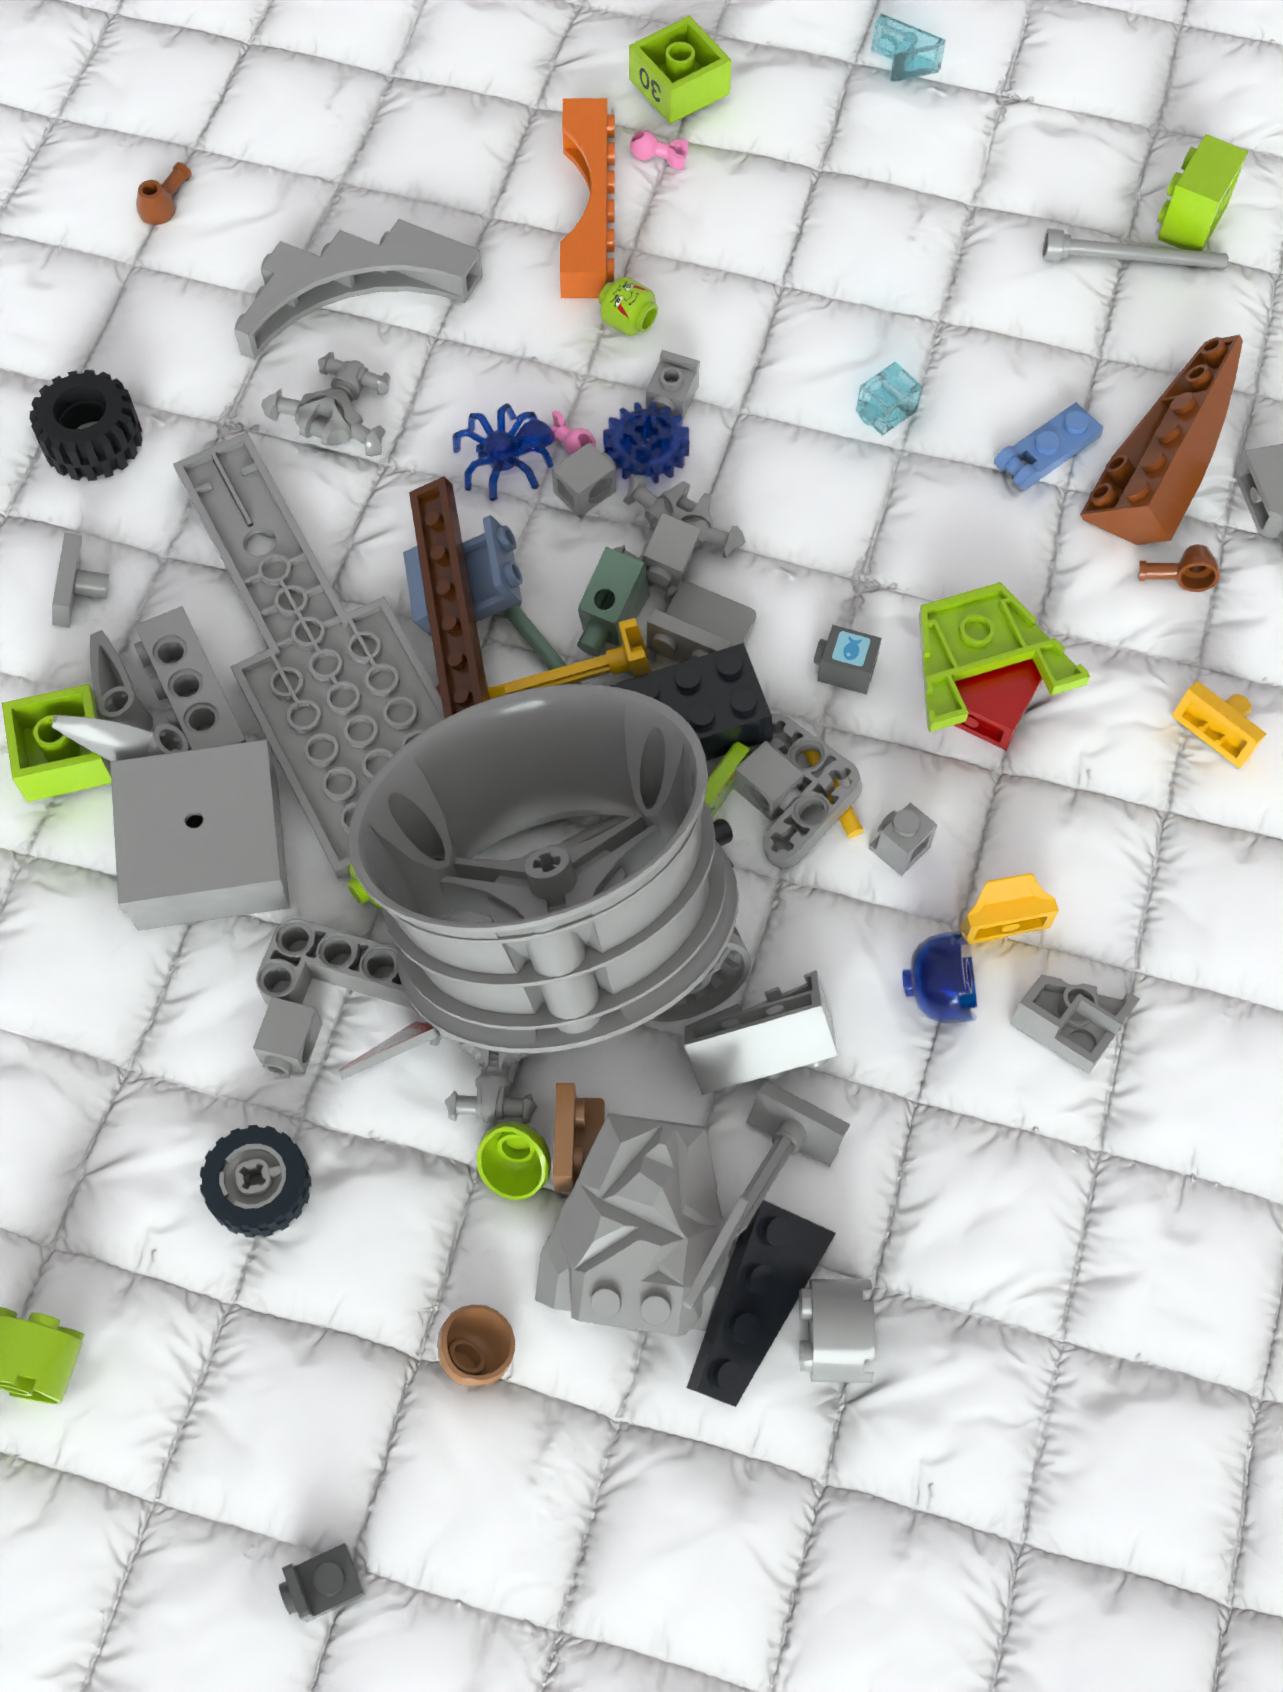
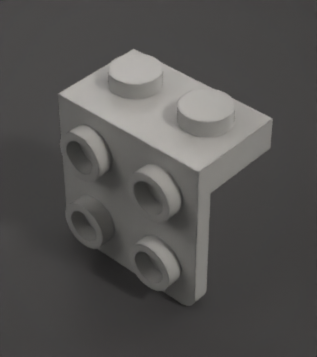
[647,582,756,663]

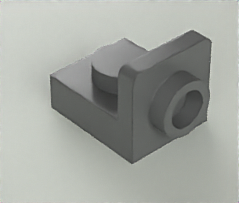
[279,1543,366,1622]

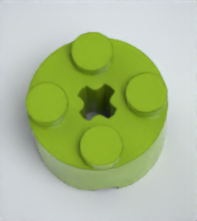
[0,1307,85,1404]

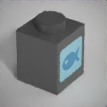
[813,625,882,695]

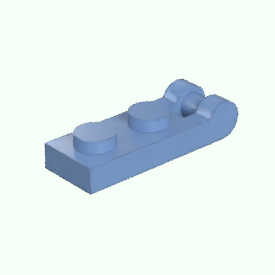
[994,402,1104,490]

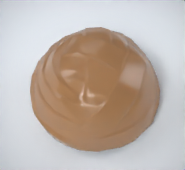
[437,1305,515,1386]

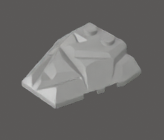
[535,1113,730,1336]

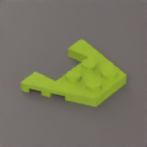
[919,582,1090,732]

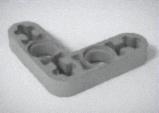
[759,714,862,869]

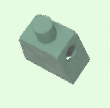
[577,547,650,657]

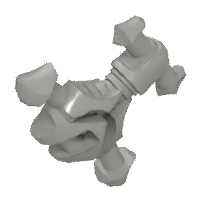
[261,352,391,457]
[613,474,746,599]
[430,1031,565,1124]

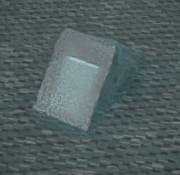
[871,13,946,82]

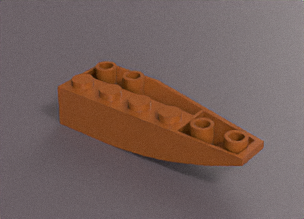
[1080,334,1243,545]

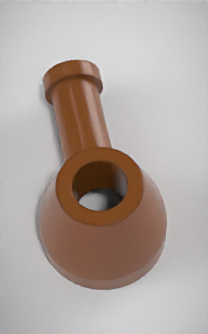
[136,162,192,225]
[1138,544,1220,592]

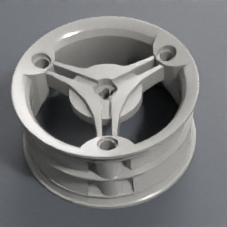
[348,684,739,1053]

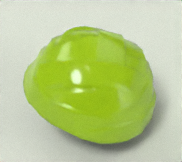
[476,1122,551,1200]

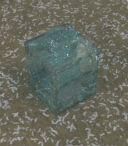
[856,362,922,436]

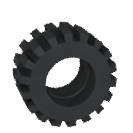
[29,370,142,481]

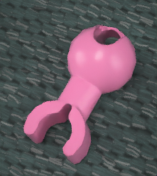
[630,130,689,170]
[538,411,596,456]

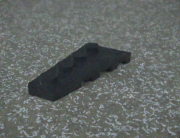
[686,1200,836,1407]

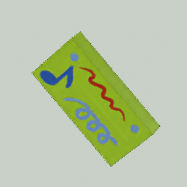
[704,741,750,818]

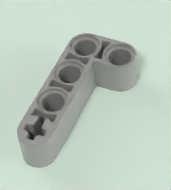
[256,918,415,1010]

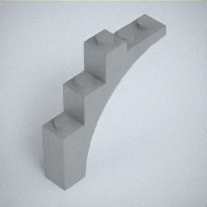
[234,219,483,360]

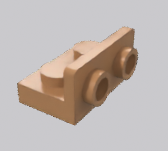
[553,1083,605,1192]

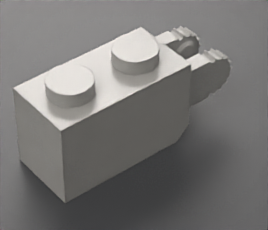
[1235,444,1283,548]

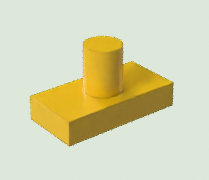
[1172,681,1267,769]

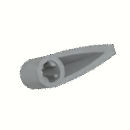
[90,630,153,731]
[52,715,189,761]

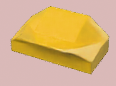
[959,873,1059,945]

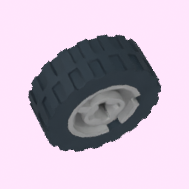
[200,1125,311,1238]

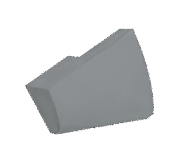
[1010,975,1140,1074]

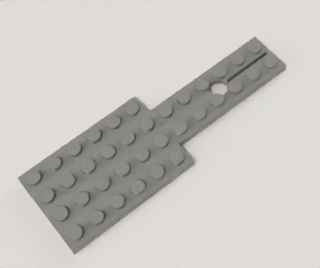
[173,432,445,879]

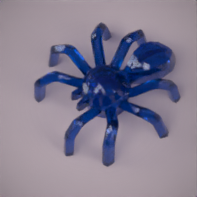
[452,403,555,501]

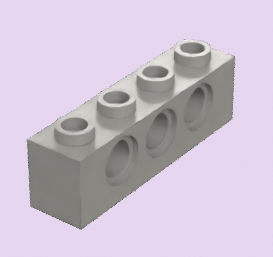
[134,606,246,751]

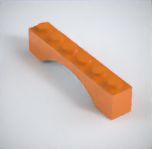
[560,98,615,298]

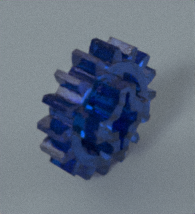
[603,402,690,484]

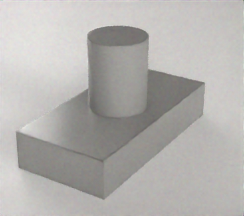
[52,533,109,628]

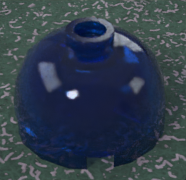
[902,930,977,1023]

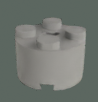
[799,1279,875,1383]

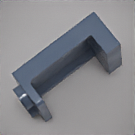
[403,515,523,636]

